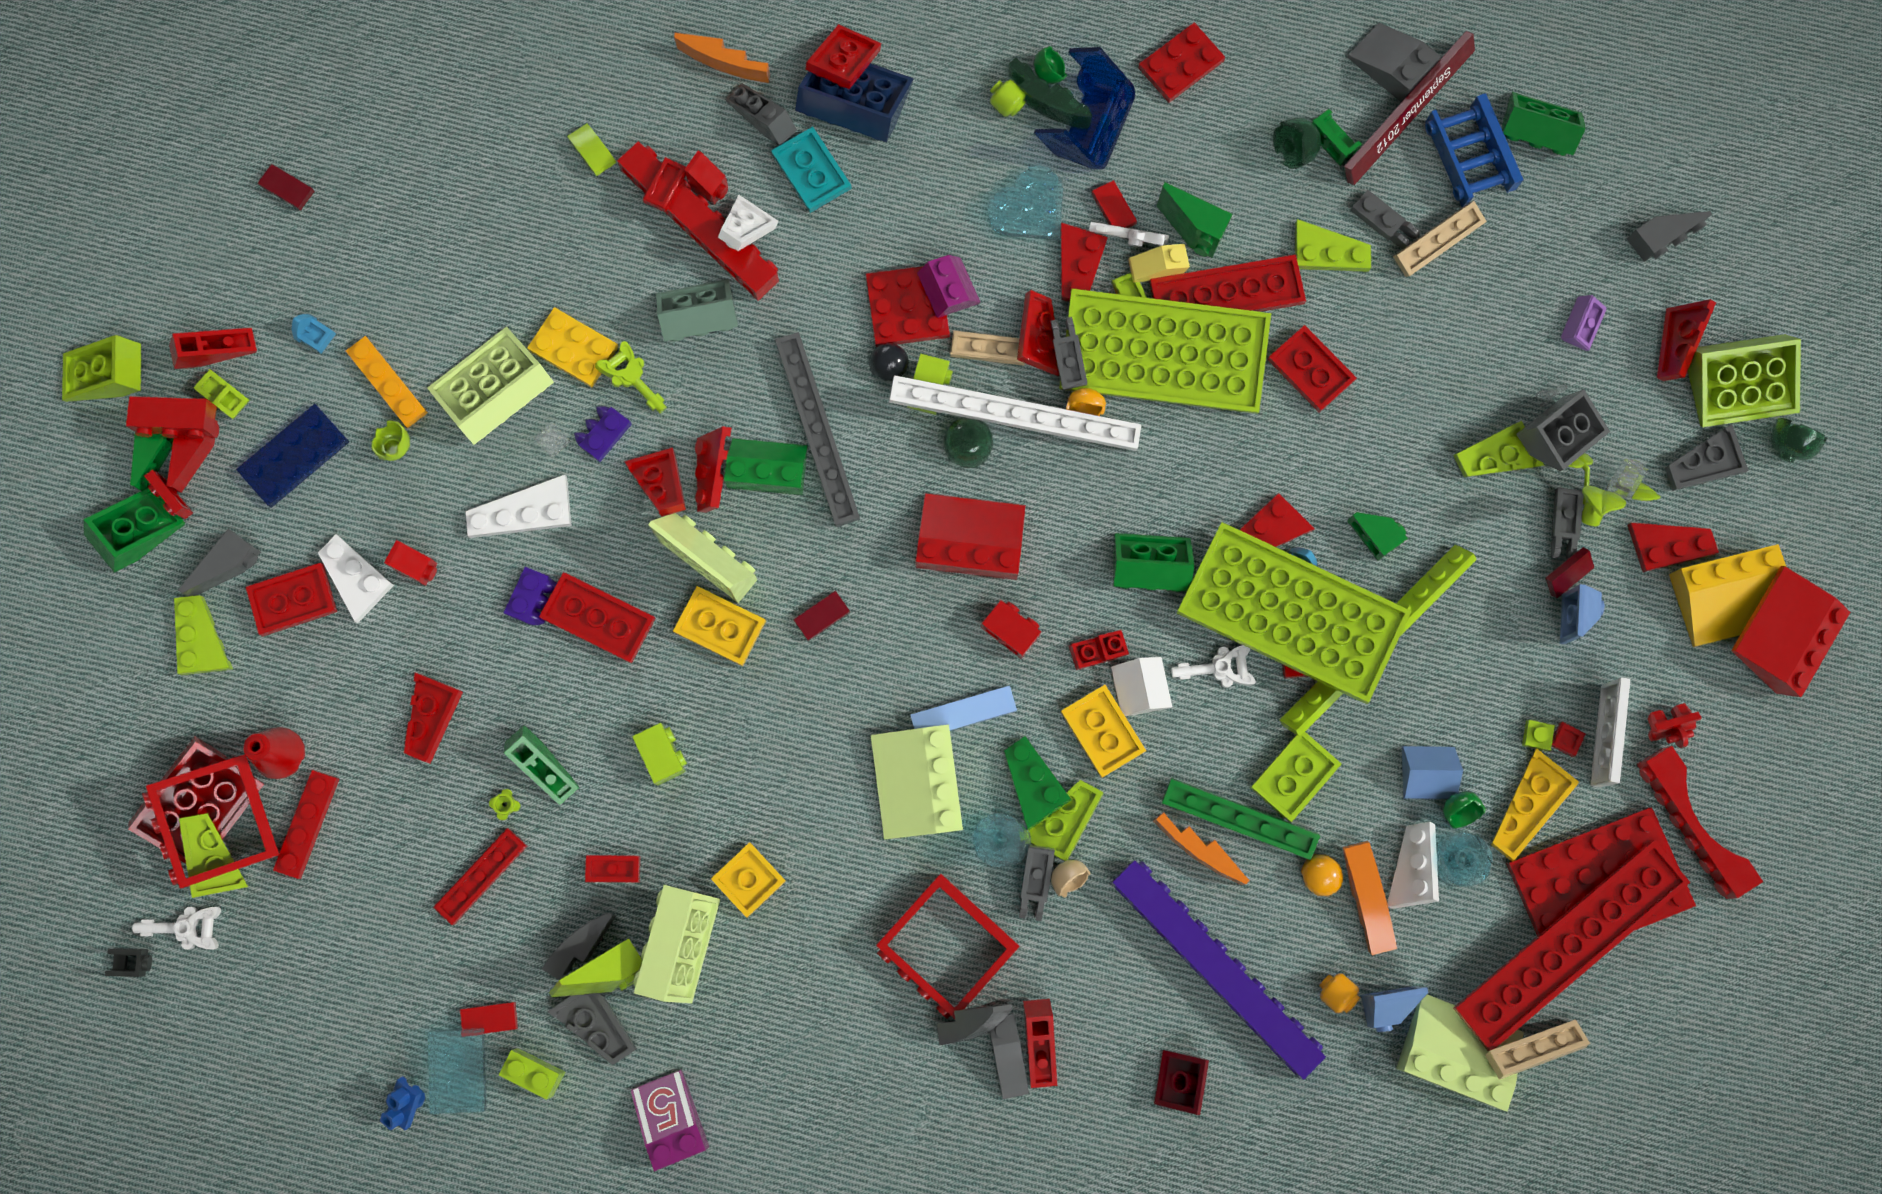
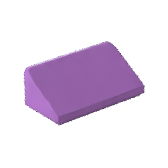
[1561,295,1607,351]

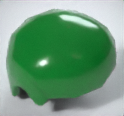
[1033,46,1067,84]
[1443,791,1486,829]

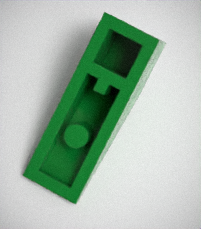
[130,434,174,491]
[503,725,579,805]

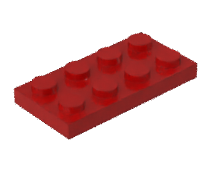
[539,572,656,664]

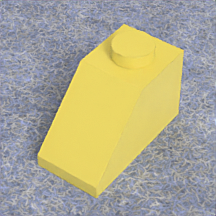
[1128,244,1190,283]

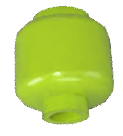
[990,80,1026,117]

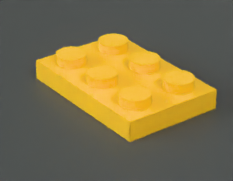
[527,307,619,388]
[673,586,766,667]
[1061,685,1146,778]

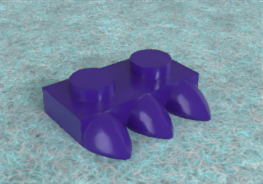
[574,406,632,462]
[503,567,557,625]

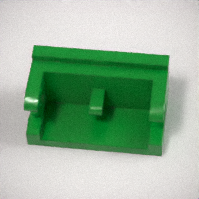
[1308,109,1362,166]

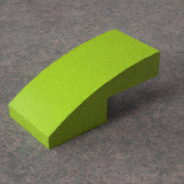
[567,123,617,176]
[193,369,250,419]

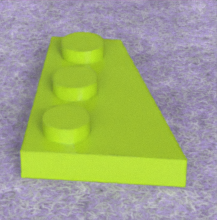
[1453,421,1544,478]
[174,595,233,676]
[1020,780,1104,862]

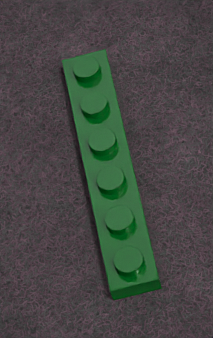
[1162,778,1320,860]

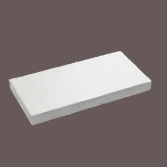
[1591,678,1630,788]

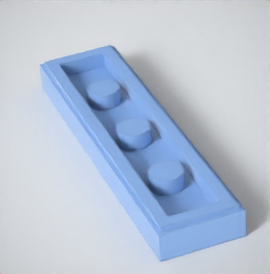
[910,686,1017,731]

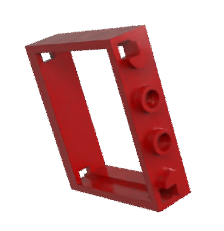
[142,754,279,889]
[876,874,1020,1019]

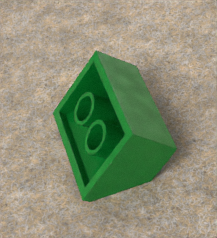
[1502,92,1586,156]
[724,438,808,495]
[1113,533,1194,592]

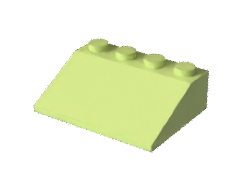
[427,326,554,445]
[648,513,757,603]
[871,724,963,839]
[634,885,720,1003]
[1396,995,1524,1112]

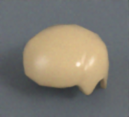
[1051,860,1091,898]

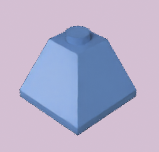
[1560,584,1605,644]
[1361,986,1428,1032]

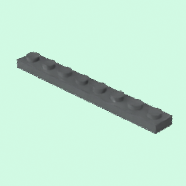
[775,332,860,527]

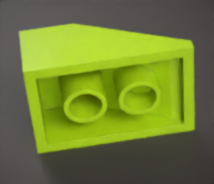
[62,335,141,402]
[549,938,643,997]

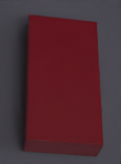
[258,164,315,211]
[1545,547,1595,599]
[793,590,851,642]

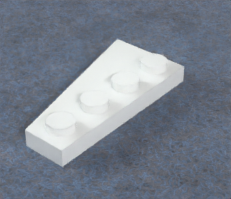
[466,475,572,538]

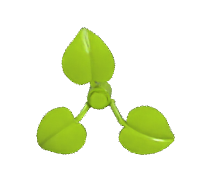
[1568,453,1661,527]

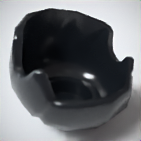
[868,343,909,381]

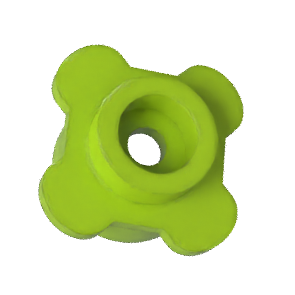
[489,789,521,820]

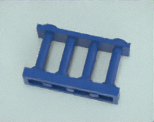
[1425,93,1524,207]

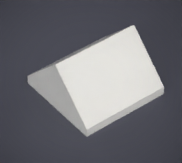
[1111,657,1172,717]

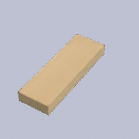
[950,330,1025,366]

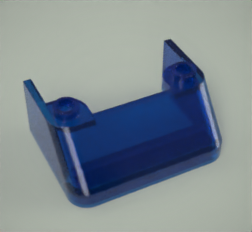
[1034,47,1135,170]

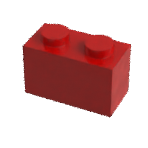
[981,600,1041,659]

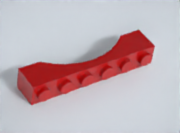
[1637,746,1763,899]

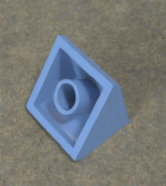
[1402,746,1463,799]

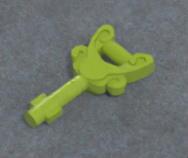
[595,341,667,414]

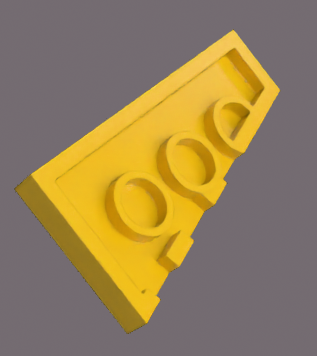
[1491,748,1579,862]

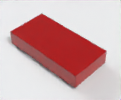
[643,157,686,213]
[1092,180,1137,228]
[460,1002,518,1037]

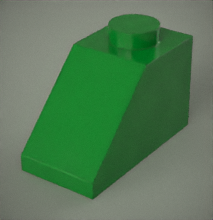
[1347,512,1408,561]

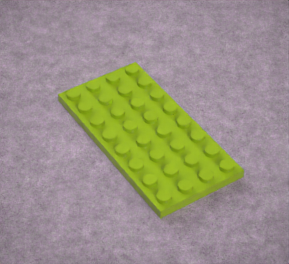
[1059,289,1271,414]
[1177,522,1412,704]

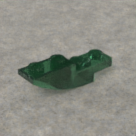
[1009,58,1092,129]

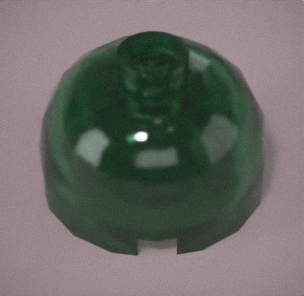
[1273,118,1321,169]
[943,417,994,468]
[1771,418,1828,463]

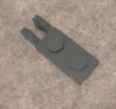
[1351,190,1420,249]
[1051,317,1088,390]
[1550,487,1583,560]
[1019,844,1055,921]

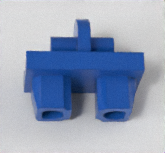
[380,1076,425,1131]

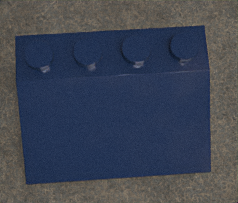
[795,63,914,143]

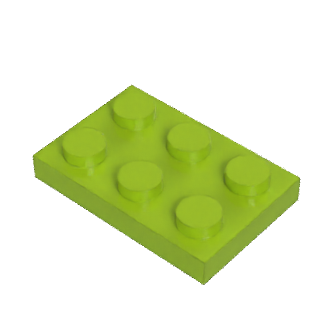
[1250,732,1342,823]

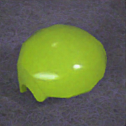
[372,420,410,461]

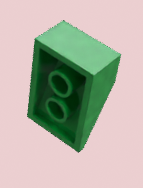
[1157,182,1233,258]
[83,488,185,573]

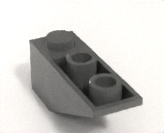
[725,83,797,146]
[1627,211,1712,262]

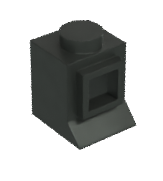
[105,948,152,977]

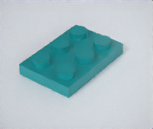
[771,126,852,213]

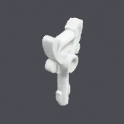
[1089,222,1169,246]
[1171,645,1256,688]
[132,907,221,950]

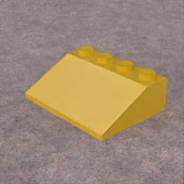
[1669,544,1786,647]

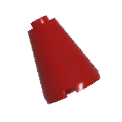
[243,727,305,779]

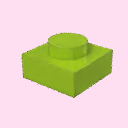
[1522,720,1555,752]

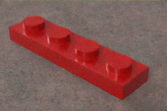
[273,770,339,879]

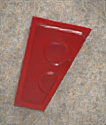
[1060,222,1108,303]
[1657,299,1716,381]

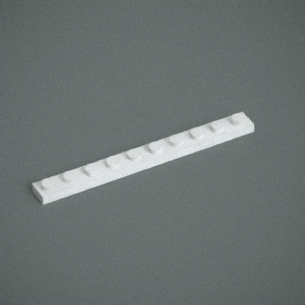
[889,375,1141,451]

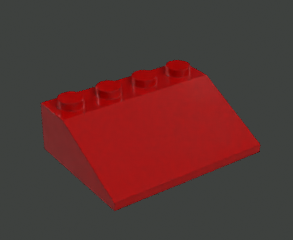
[916,493,1026,580]
[1731,566,1851,698]
[128,736,264,864]

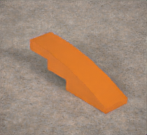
[674,33,770,83]
[1153,813,1250,885]
[1343,841,1397,955]

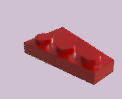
[1017,290,1059,376]
[695,426,732,513]
[624,448,686,517]
[1240,493,1315,547]
[1627,523,1719,573]
[404,672,463,764]

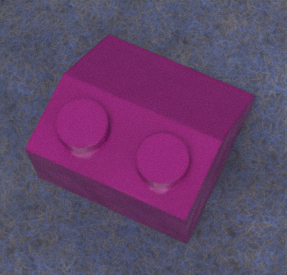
[917,255,981,318]

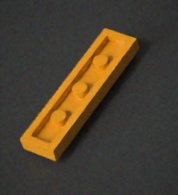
[346,336,428,428]

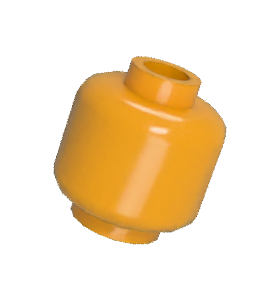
[1319,973,1360,1014]

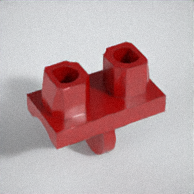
[1647,703,1702,748]

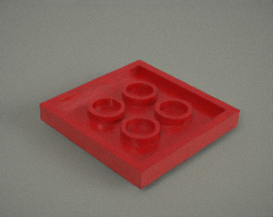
[866,266,950,347]

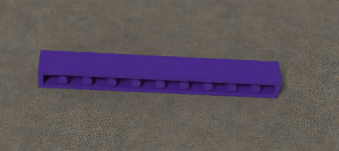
[1110,860,1326,1080]

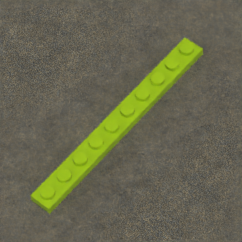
[1279,544,1477,737]

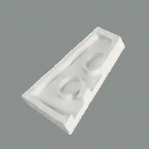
[718,195,778,251]
[318,534,394,623]
[1387,822,1439,909]

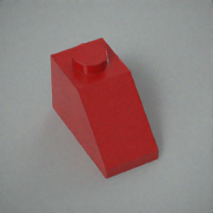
[684,150,728,205]
[384,540,438,586]

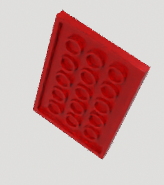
[1506,807,1696,936]

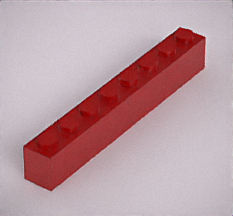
[617,141,779,301]

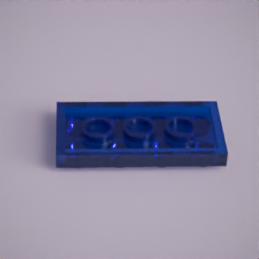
[236,404,350,508]

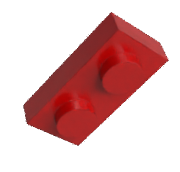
[144,470,193,519]
[585,855,641,883]

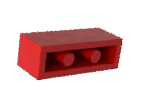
[126,396,217,439]

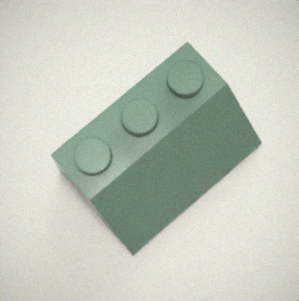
[656,279,738,342]

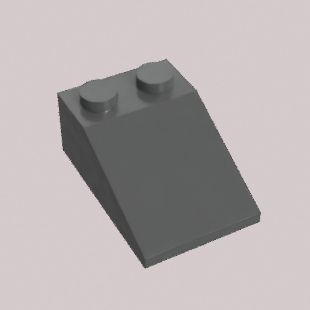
[1347,23,1441,102]

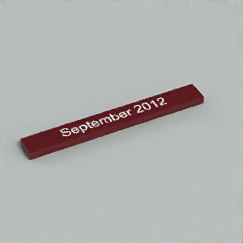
[1344,31,1475,185]

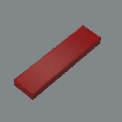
[433,828,528,925]

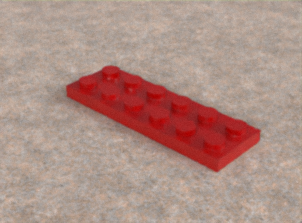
[1149,255,1306,312]

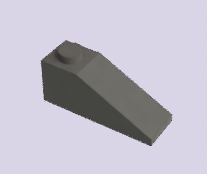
[178,529,261,596]
[989,1013,1029,1099]

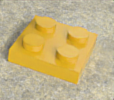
[711,842,786,918]

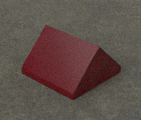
[1154,1050,1209,1115]

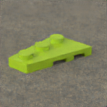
[1295,219,1371,272]
[179,813,248,898]

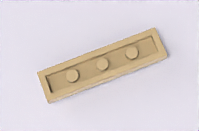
[1393,201,1487,277]
[1485,1020,1590,1080]

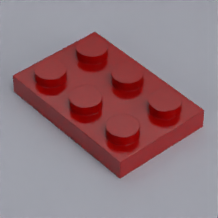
[1138,22,1225,103]
[805,24,882,89]
[1267,325,1357,413]
[246,563,337,637]

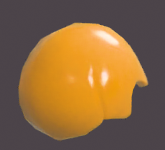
[1066,388,1106,416]
[1301,854,1343,896]

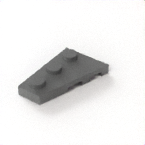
[1665,424,1749,491]
[547,993,637,1065]

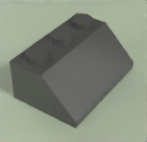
[1517,389,1610,471]

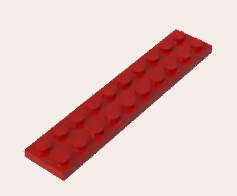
[1453,840,1690,1051]

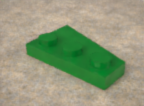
[1004,736,1071,830]

